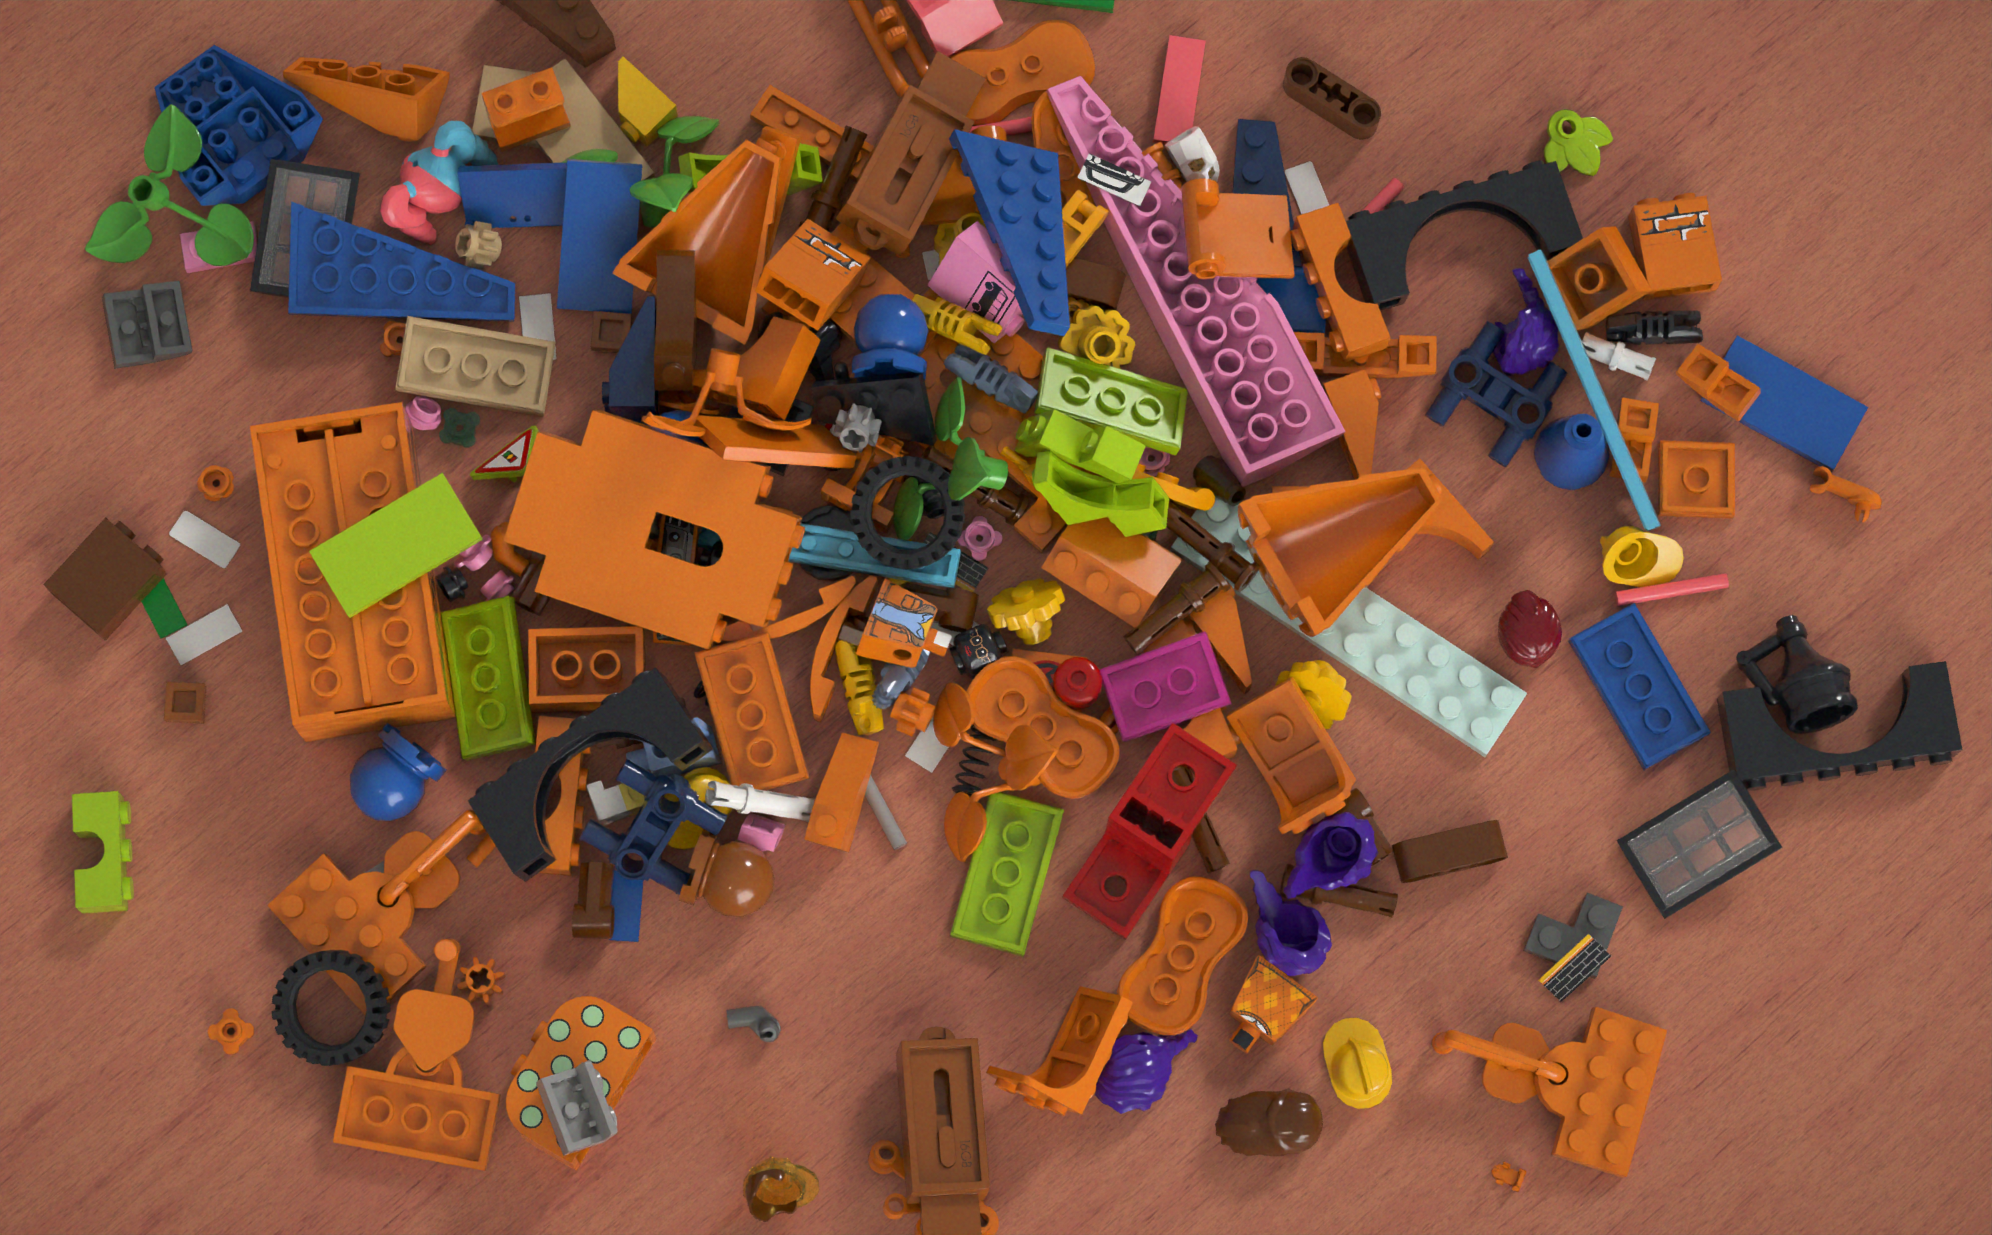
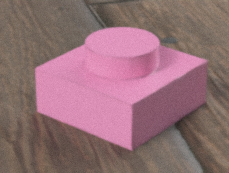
[737,813,785,852]

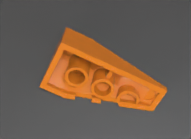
[283,57,450,142]

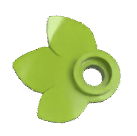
[1544,109,1613,176]

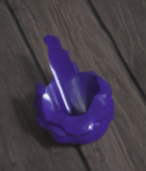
[1493,268,1559,376]
[1283,812,1378,899]
[1250,870,1332,976]
[1095,1029,1198,1114]

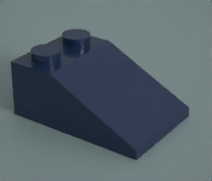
[602,296,659,425]

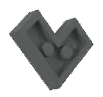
[1523,893,1623,979]

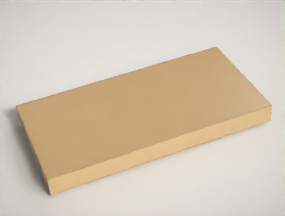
[535,59,655,181]
[395,316,556,416]

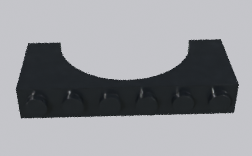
[1346,160,1583,311]
[1717,661,1963,791]
[468,668,713,882]

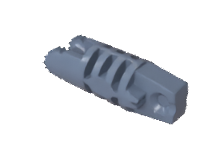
[944,343,1038,414]
[872,649,930,710]

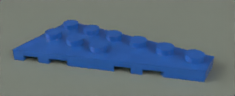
[949,129,1070,336]
[288,201,515,322]

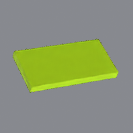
[1034,347,1188,455]
[309,473,483,618]
[440,596,536,761]
[950,792,1064,957]

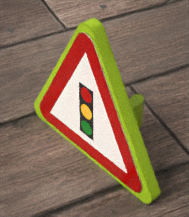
[470,425,539,482]

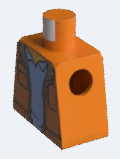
[856,579,952,668]

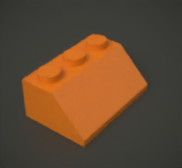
[1041,517,1183,628]

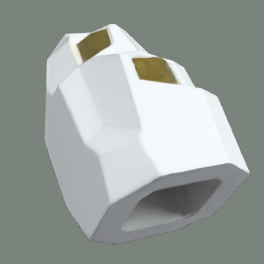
[1164,126,1220,182]

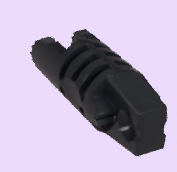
[1605,310,1703,345]

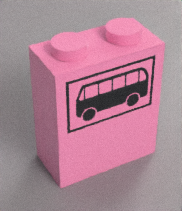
[928,221,1025,343]

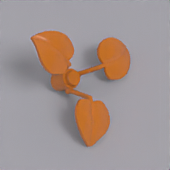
[641,349,812,436]
[933,682,1058,862]

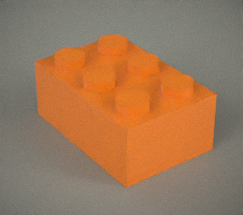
[528,626,646,713]

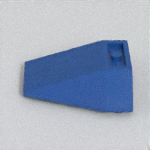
[154,45,323,206]

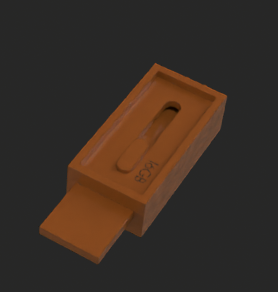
[835,51,986,256]
[896,1026,990,1235]

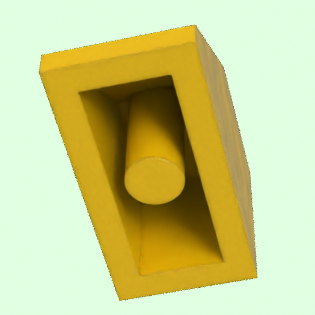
[618,57,678,147]

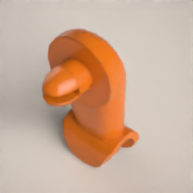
[1809,466,1882,522]

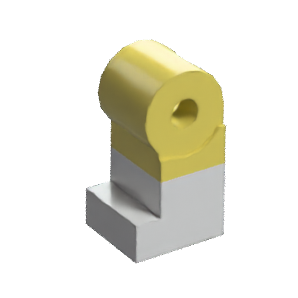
[587,780,645,826]

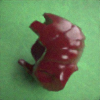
[1498,590,1562,668]

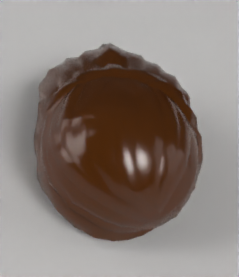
[1215,1088,1323,1156]

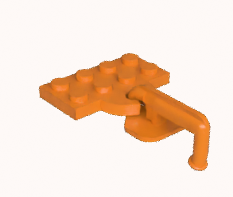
[267,809,486,1015]
[333,939,501,1171]
[1432,1007,1667,1178]

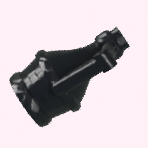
[1736,615,1858,734]

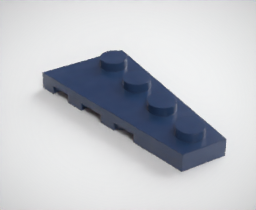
[1232,119,1302,267]

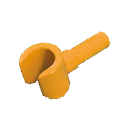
[1001,446,1036,486]

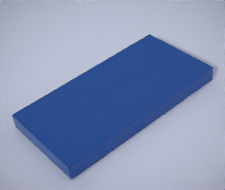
[557,159,642,314]
[1700,335,1868,473]
[1568,603,1711,770]

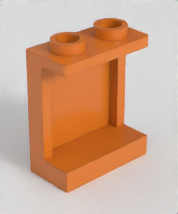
[481,67,571,152]

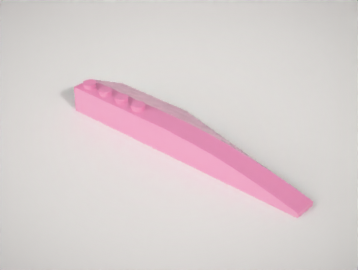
[1047,76,1346,487]

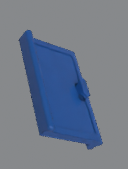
[457,162,567,228]
[1256,266,1326,333]

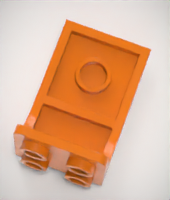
[1226,677,1356,834]
[986,986,1133,1116]

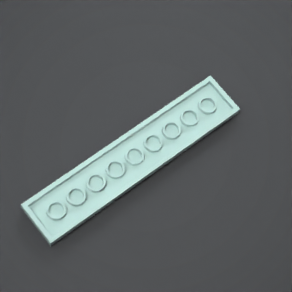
[1170,497,1527,757]

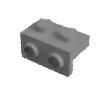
[536,1060,618,1156]

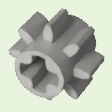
[833,404,882,452]

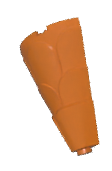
[612,138,782,345]
[1238,467,1443,637]

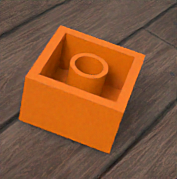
[1547,226,1652,330]

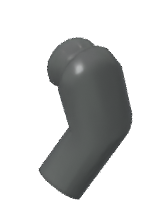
[726,1006,781,1042]

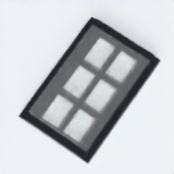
[250,159,360,298]
[1617,769,1783,919]

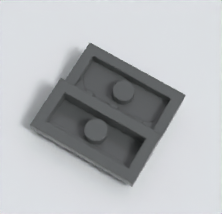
[102,281,192,369]

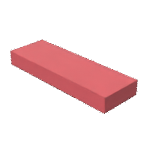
[1153,35,1206,145]

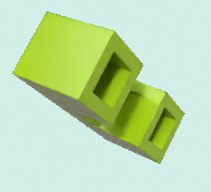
[72,791,134,913]

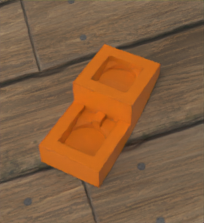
[1676,344,1761,422]
[1609,397,1659,483]

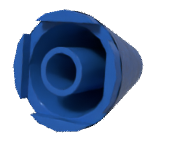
[1534,414,1609,490]

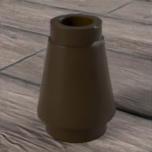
[1193,456,1246,506]

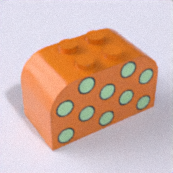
[506,996,657,1171]

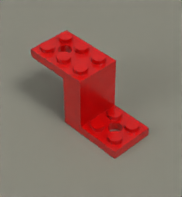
[1062,722,1237,940]

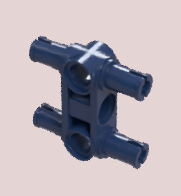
[1425,321,1568,467]
[579,759,727,895]

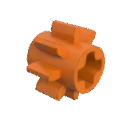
[890,687,936,737]
[457,957,506,1005]

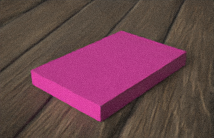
[1100,631,1232,742]

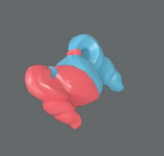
[380,121,499,245]

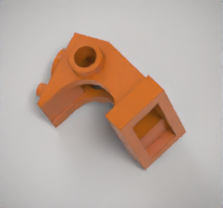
[821,435,910,534]

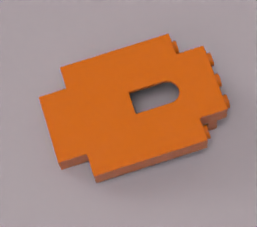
[503,410,805,649]

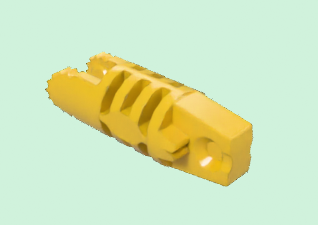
[912,294,1002,355]
[835,640,884,736]

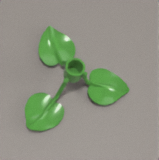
[85,104,254,267]
[561,116,720,227]
[893,376,1008,540]

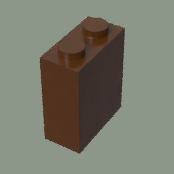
[43,517,167,641]

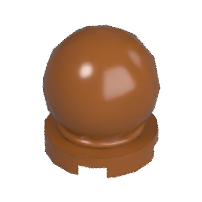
[679,829,775,917]

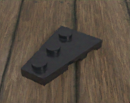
[811,372,937,446]

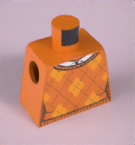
[1229,955,1318,1053]

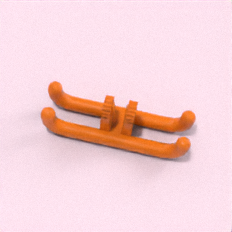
[847,0,930,98]

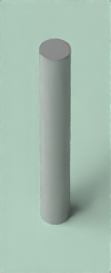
[865,775,907,850]

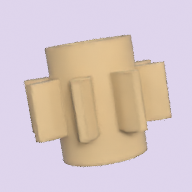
[455,221,502,269]

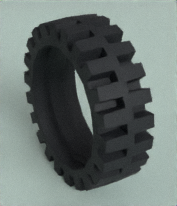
[850,456,965,569]
[271,950,391,1066]

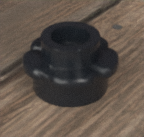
[435,566,468,602]

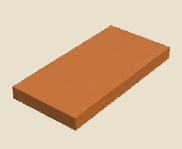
[694,415,857,469]
[695,632,810,791]

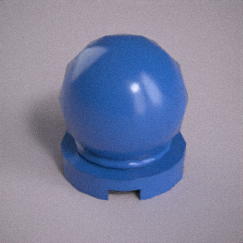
[852,294,928,381]
[350,723,447,821]

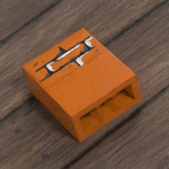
[1628,193,1722,301]
[755,219,870,331]

